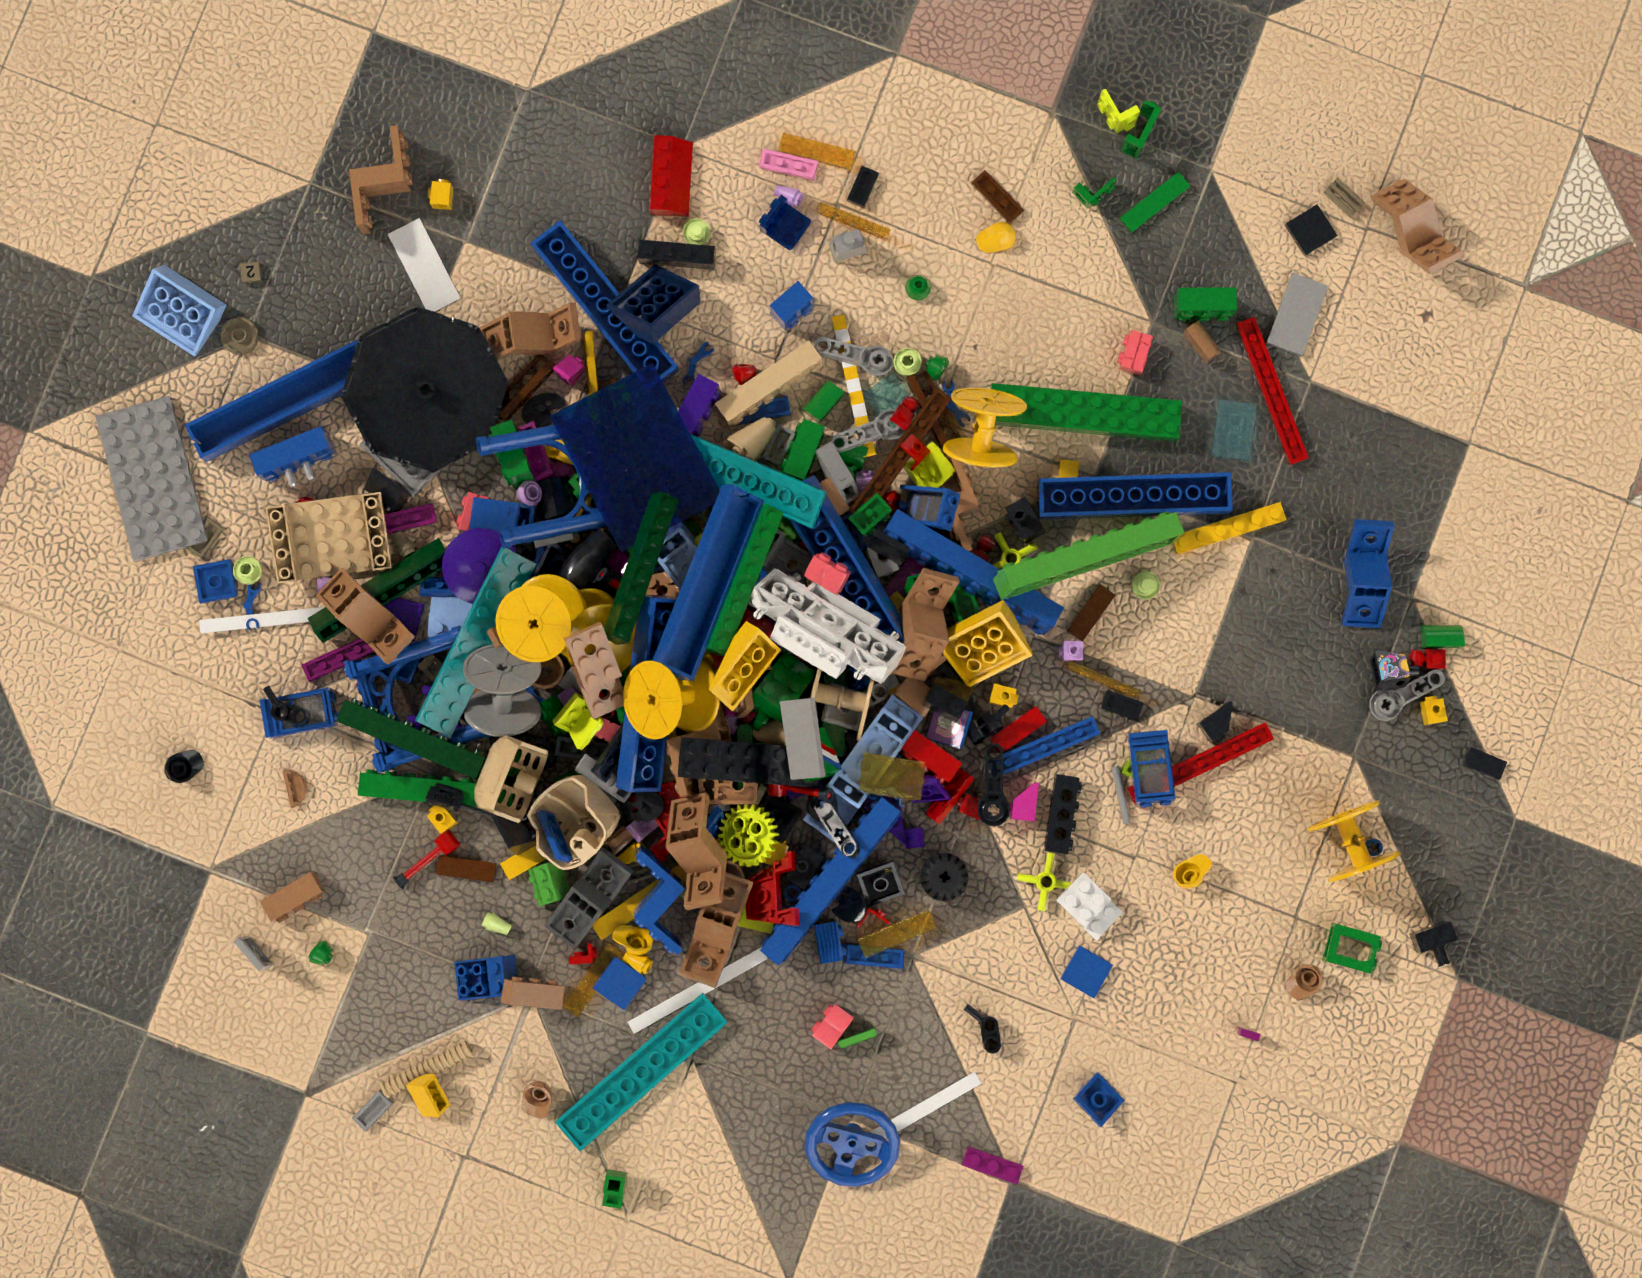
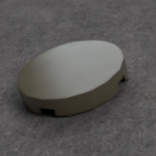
[220,317,259,355]

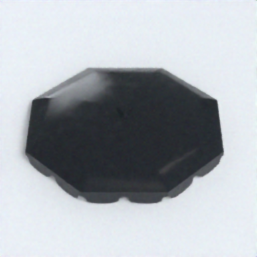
[342,307,509,473]

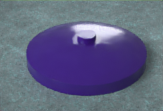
[442,528,518,604]

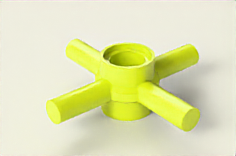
[993,532,1038,569]
[1017,852,1072,911]

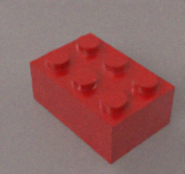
[900,730,962,784]

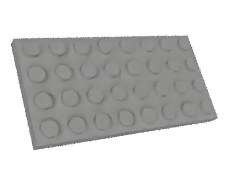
[95,396,209,562]

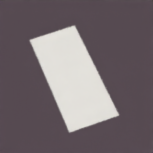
[388,218,461,312]

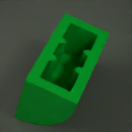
[802,381,844,424]
[830,435,869,472]
[1421,625,1465,648]

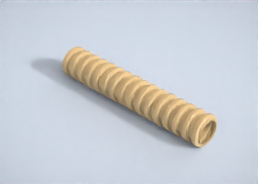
[380,1040,473,1098]

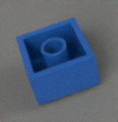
[769,281,813,330]

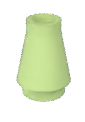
[481,912,512,935]

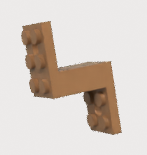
[349,125,413,235]
[1371,179,1463,274]
[480,303,581,361]
[315,567,415,665]
[891,568,959,681]
[666,701,732,797]
[666,792,727,910]
[679,872,753,988]

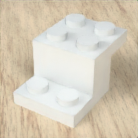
[1056,872,1123,941]

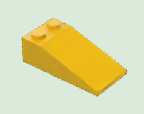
[709,621,781,711]

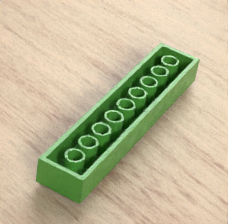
[993,512,1185,601]

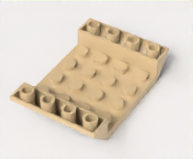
[265,492,392,584]

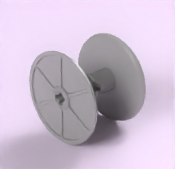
[463,644,541,737]

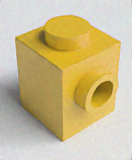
[428,179,454,210]
[989,684,1019,709]
[1420,696,1448,725]
[427,806,459,834]

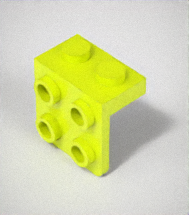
[1097,89,1140,134]
[904,442,955,497]
[553,693,604,750]

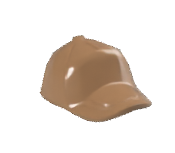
[1285,964,1323,1000]
[523,1081,553,1118]

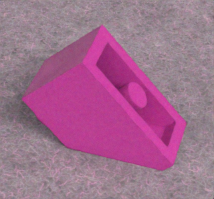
[553,355,586,387]
[1009,782,1039,822]

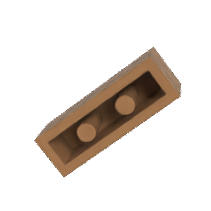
[260,872,326,923]
[501,976,565,1010]

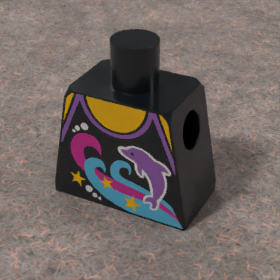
[1370,650,1419,692]

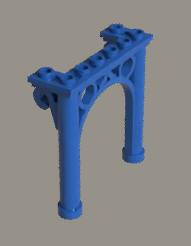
[476,414,620,549]
[344,625,494,773]

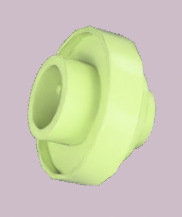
[683,218,711,245]
[894,348,921,376]
[233,556,262,585]
[1132,571,1160,600]

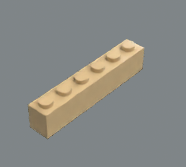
[715,340,822,427]

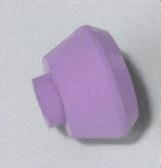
[517,480,542,506]

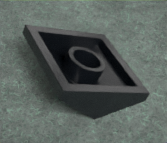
[536,476,576,521]
[856,860,904,908]

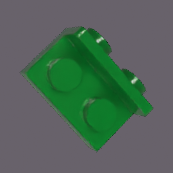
[848,493,892,537]

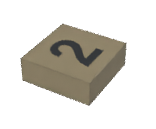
[240,261,262,284]

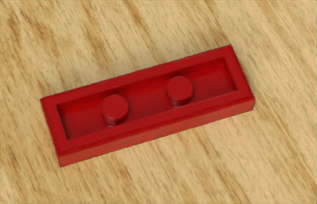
[989,706,1047,754]
[925,768,974,825]

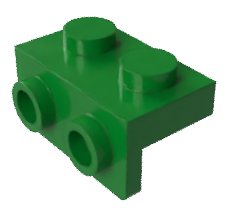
[948,586,979,623]
[540,691,567,739]

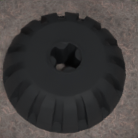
[920,853,969,901]

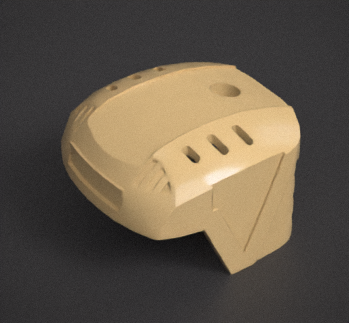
[474,735,548,823]
[528,775,620,870]

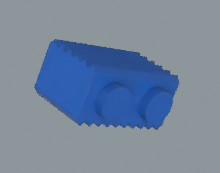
[814,921,846,964]

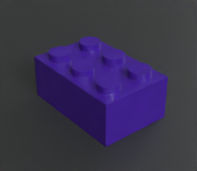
[671,373,722,437]

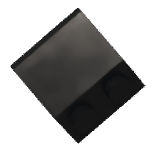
[364,467,411,513]
[922,671,974,723]
[491,808,536,856]

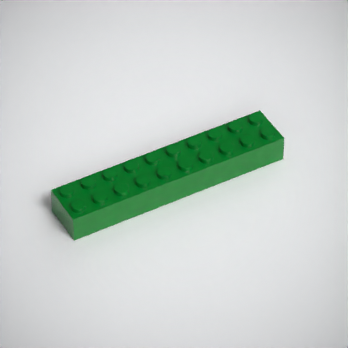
[990,383,1182,442]

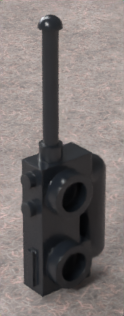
[426,783,493,816]

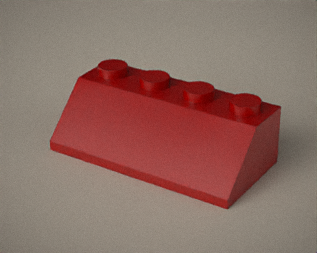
[650,135,693,217]

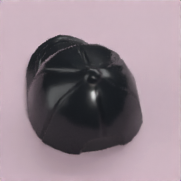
[164,750,204,783]

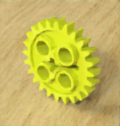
[718,804,779,867]

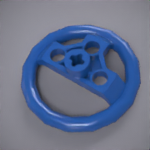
[804,1102,900,1187]

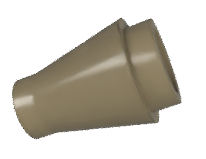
[392,531,417,559]

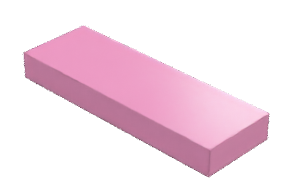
[759,148,818,181]

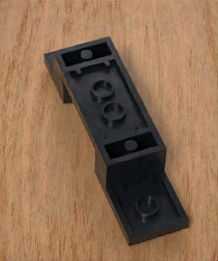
[678,737,819,788]

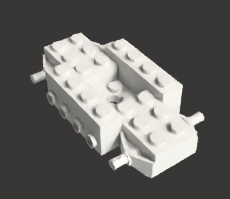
[749,568,906,684]

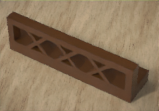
[499,355,555,422]
[906,371,961,448]

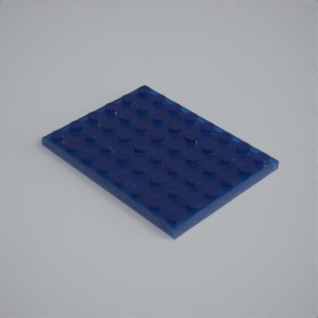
[550,363,720,553]

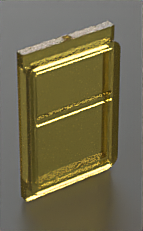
[859,752,925,800]

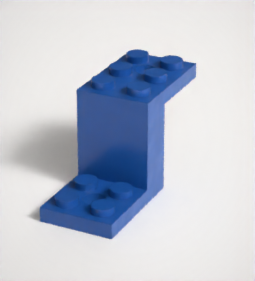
[1342,519,1395,628]
[633,844,685,955]

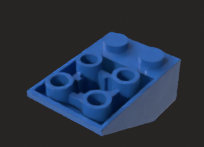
[469,497,535,544]
[454,954,518,1001]

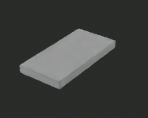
[1266,273,1328,357]
[359,440,441,497]
[780,697,825,780]

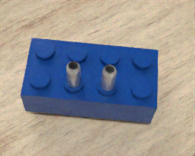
[249,426,337,488]

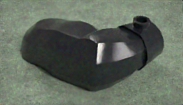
[558,528,619,599]

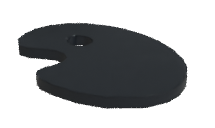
[522,393,565,427]
[621,792,665,822]
[832,885,866,923]

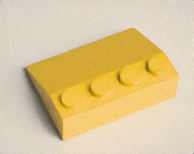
[942,600,1033,687]

